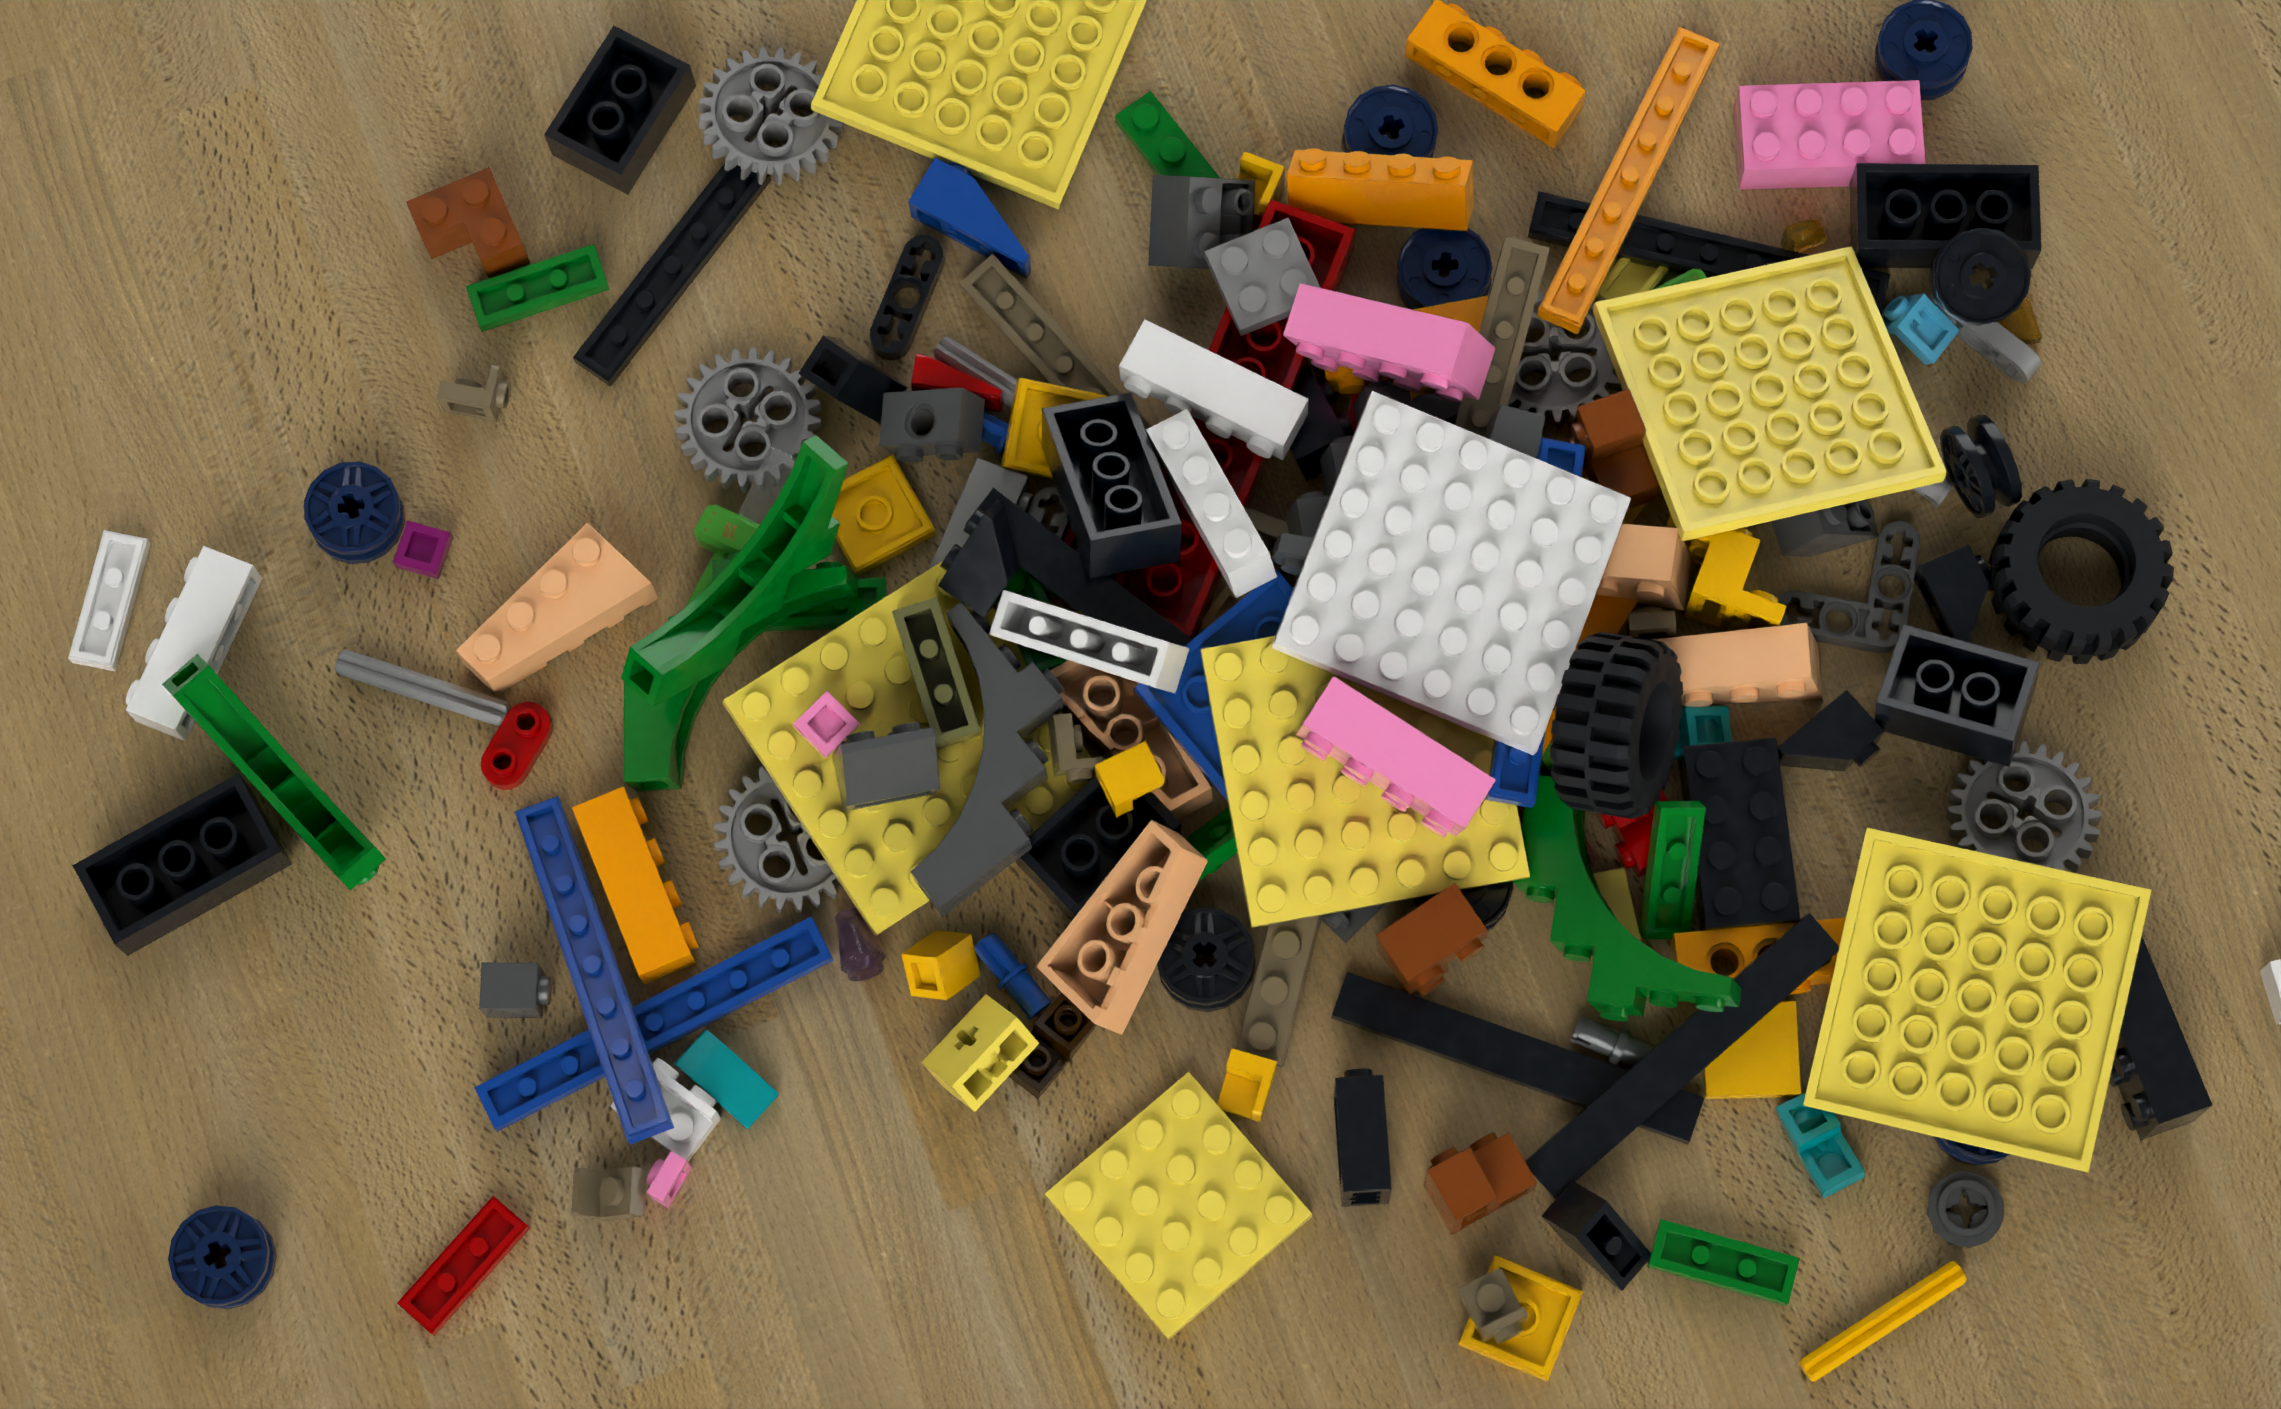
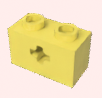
[921,994,1039,1112]

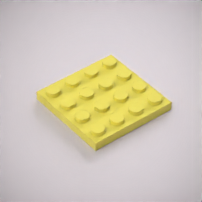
[1045,1072,1312,1340]

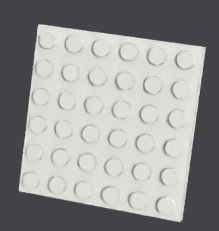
[1271,391,1631,755]

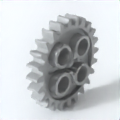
[699,47,843,185]
[1508,290,1622,429]
[674,347,823,493]
[1946,741,2102,872]
[714,767,840,913]

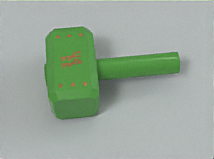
[685,504,760,607]

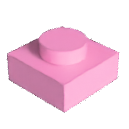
[792,691,860,759]
[646,1151,692,1209]

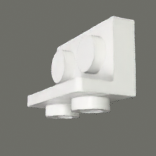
[611,1057,721,1162]

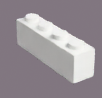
[1119,319,1309,460]
[1146,409,1277,598]
[126,546,262,741]
[989,590,1189,693]

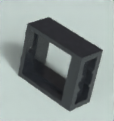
[1333,1068,1392,1207]

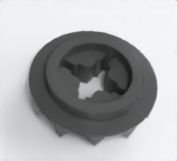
[1926,1171,2004,1248]

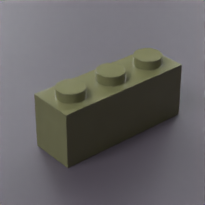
[892,597,981,749]

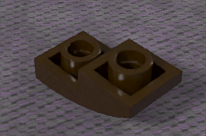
[1008,992,1097,1099]

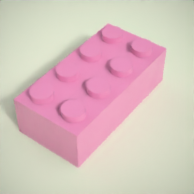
[1734,80,1926,190]
[1283,283,1495,403]
[1296,676,1496,837]

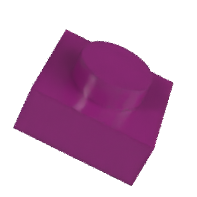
[393,520,453,579]

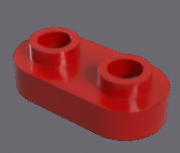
[481,702,553,790]

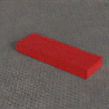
[397,1195,530,1336]

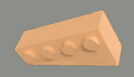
[456,523,658,696]
[1596,524,1692,610]
[1652,623,1823,707]
[1050,660,1213,820]
[1036,820,1208,1035]

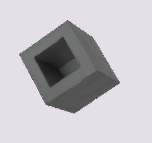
[479,962,552,1018]

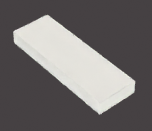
[68,530,151,672]

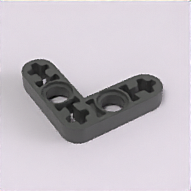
[1778,521,1920,653]

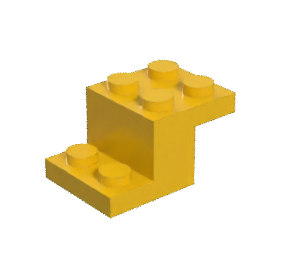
[1666,514,1787,632]

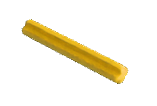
[1799,1261,1967,1382]

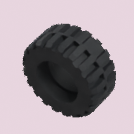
[1988,479,2174,664]
[1550,632,1683,819]

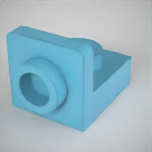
[1883,293,1960,365]

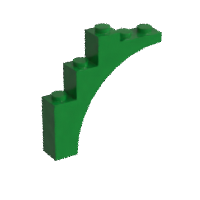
[621,435,849,707]
[624,552,858,792]
[162,654,386,891]
[1513,775,1742,1021]

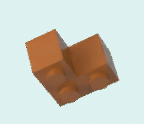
[406,167,530,278]
[1567,389,1659,510]
[1376,883,1487,996]
[1424,1132,1537,1235]

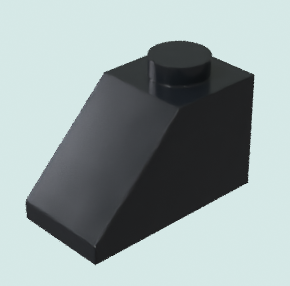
[1914,544,1990,642]
[1777,690,1884,771]
[1542,1180,1651,1291]

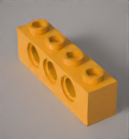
[1405,0,1586,149]
[1670,917,1846,1003]

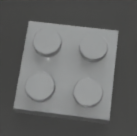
[1204,218,1320,336]

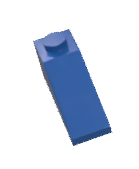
[908,158,1031,278]

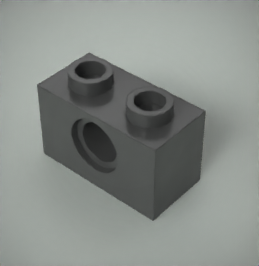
[879,388,985,463]

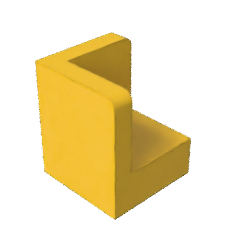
[1237,152,1285,223]
[1095,741,1165,817]
[901,931,980,1000]
[1217,1048,1277,1123]

